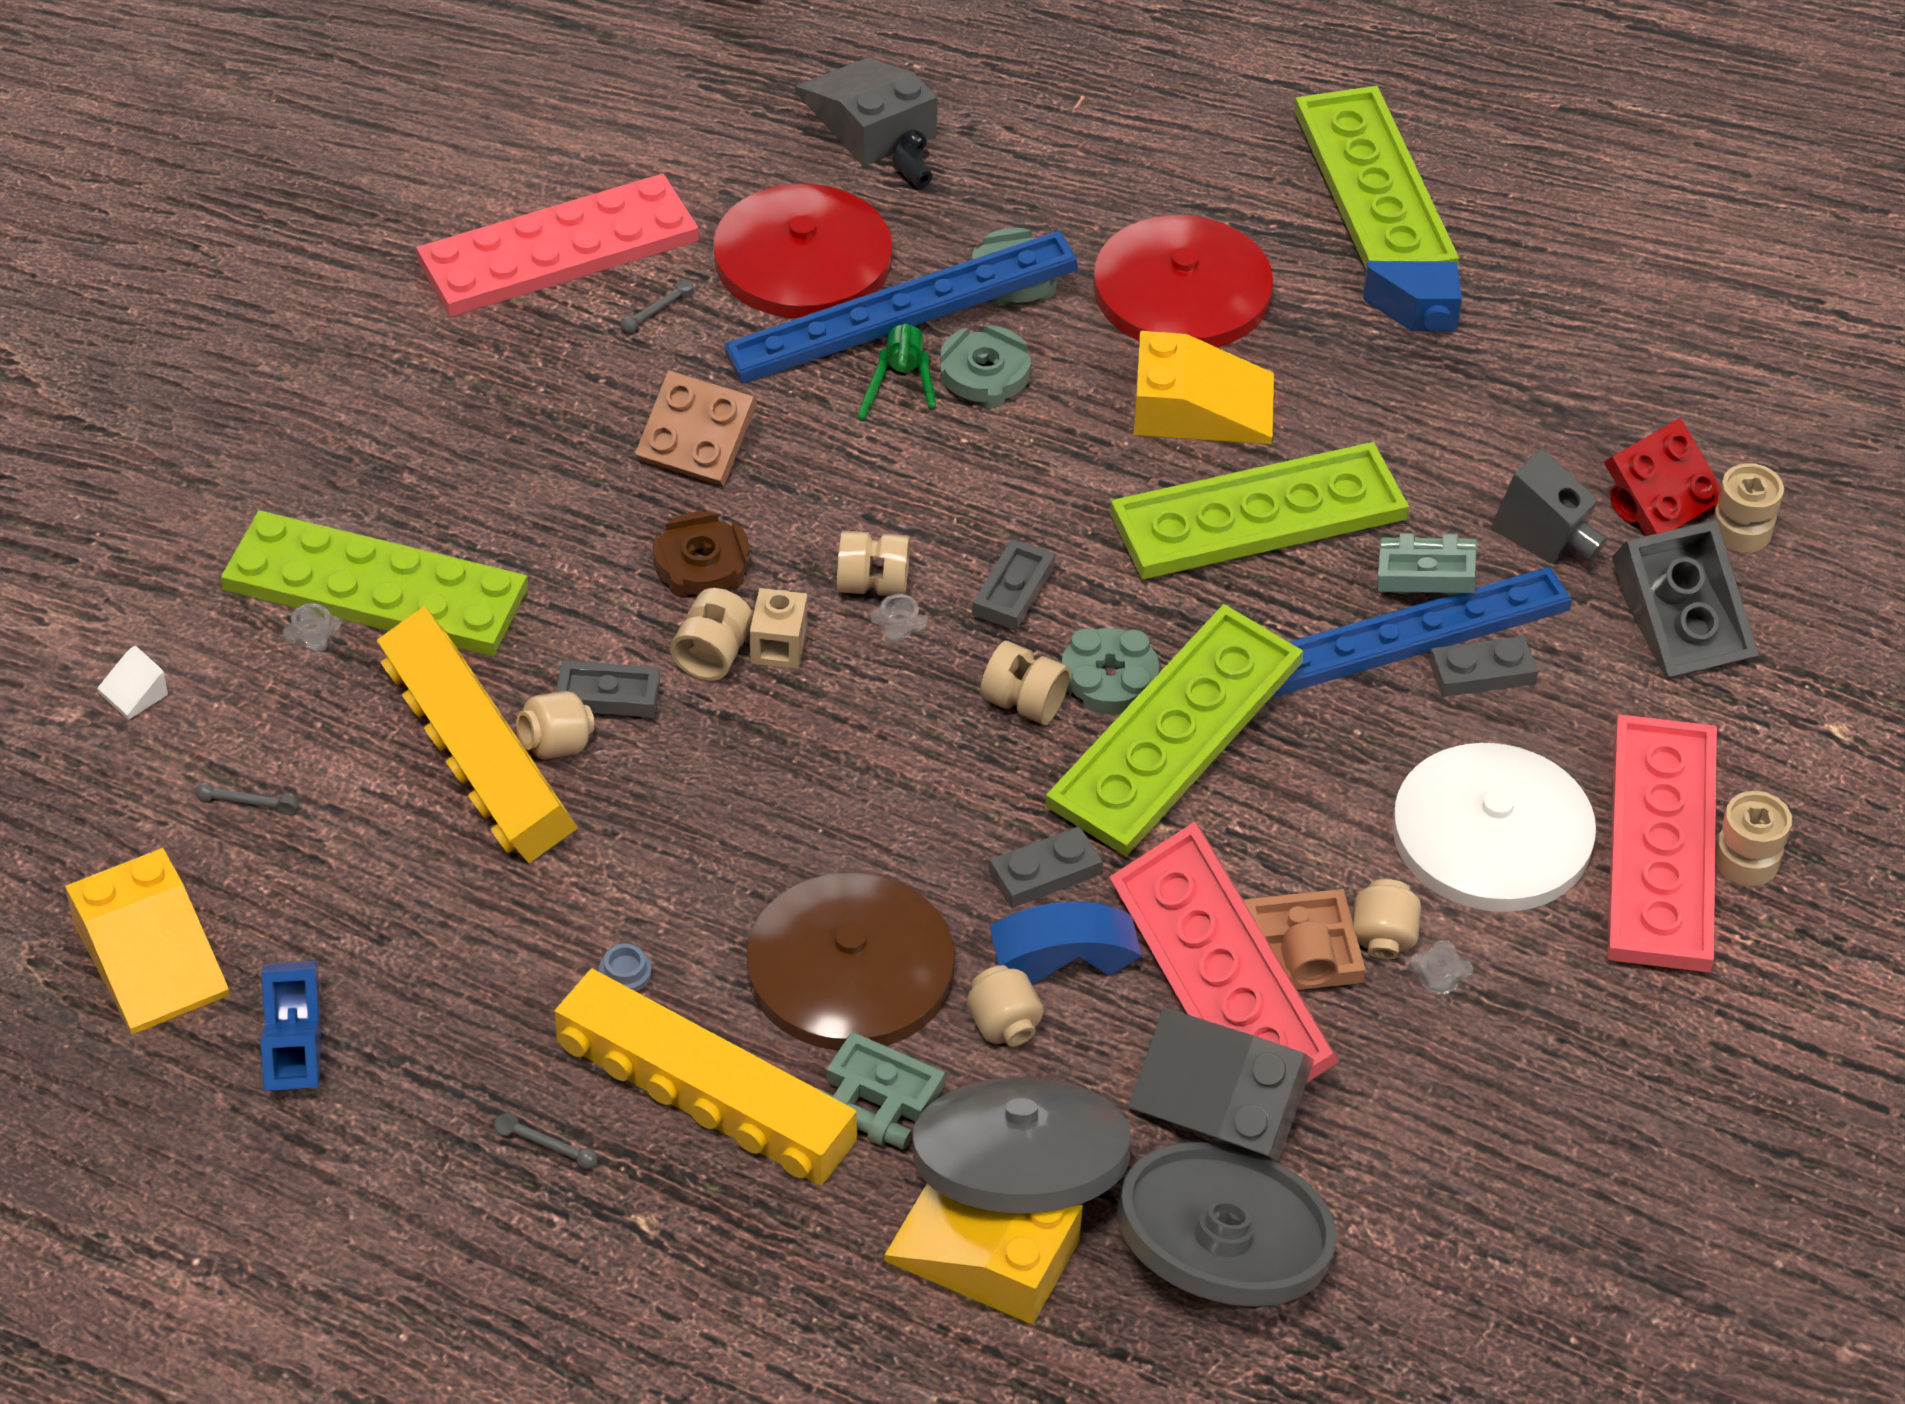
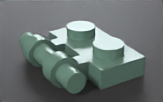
[1378,533,1477,595]
[817,1032,946,1150]

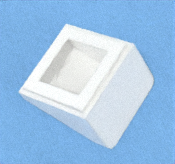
[97,646,168,720]

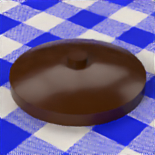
[747,873,955,1051]

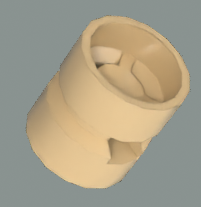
[1713,463,1784,553]
[837,530,910,598]
[669,588,753,681]
[980,641,1071,725]
[1715,791,1792,886]

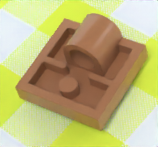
[635,370,757,487]
[1243,889,1366,990]

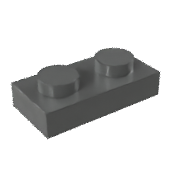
[972,539,1055,631]
[1429,636,1538,697]
[556,660,660,717]
[989,826,1103,908]

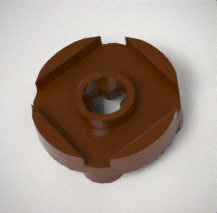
[653,511,749,598]

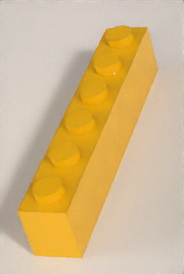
[377,605,578,863]
[554,968,857,1186]

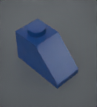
[1363,261,1462,332]

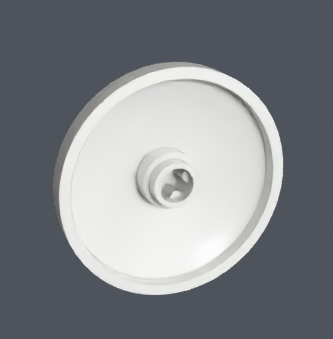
[1392,743,1596,912]

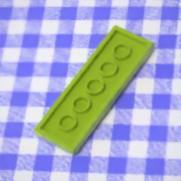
[1294,86,1459,269]
[1110,442,1409,580]
[221,510,528,657]
[1046,604,1303,857]

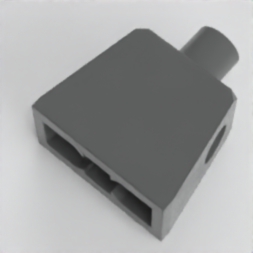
[1490,448,1607,563]

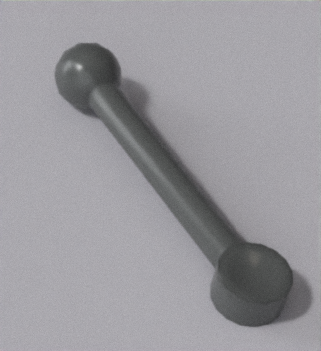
[620,279,694,334]
[195,782,299,815]
[494,1112,598,1169]

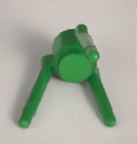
[857,324,936,421]

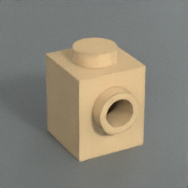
[750,588,807,669]

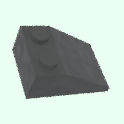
[795,57,938,166]
[1612,520,1759,679]
[1128,1007,1314,1161]

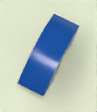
[990,901,1142,985]
[260,961,321,1091]

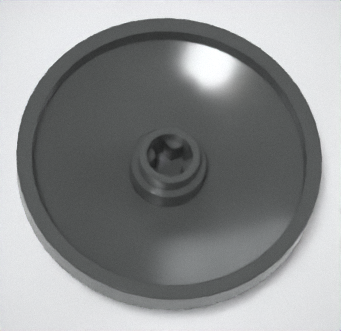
[913,1077,1131,1213]
[1117,1142,1337,1306]

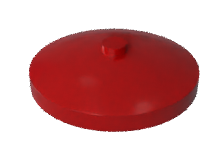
[714,184,892,319]
[1093,215,1273,348]

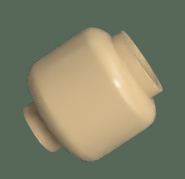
[516,691,594,760]
[1353,879,1421,960]
[966,965,1044,1047]

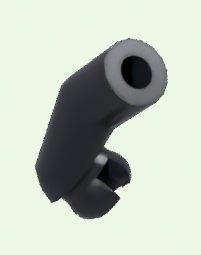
[893,129,932,189]

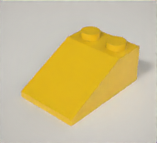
[1133,331,1274,444]
[65,848,230,1035]
[884,1183,1083,1325]

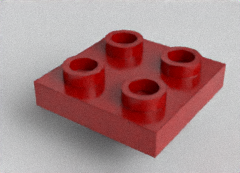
[1603,417,1721,536]

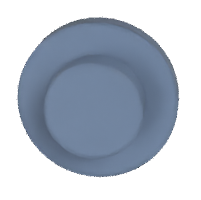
[599,944,651,992]

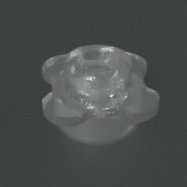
[871,594,928,643]
[283,603,341,652]
[1411,940,1473,994]

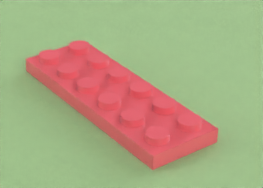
[416,173,699,317]
[1607,714,1717,972]
[1109,822,1340,1083]

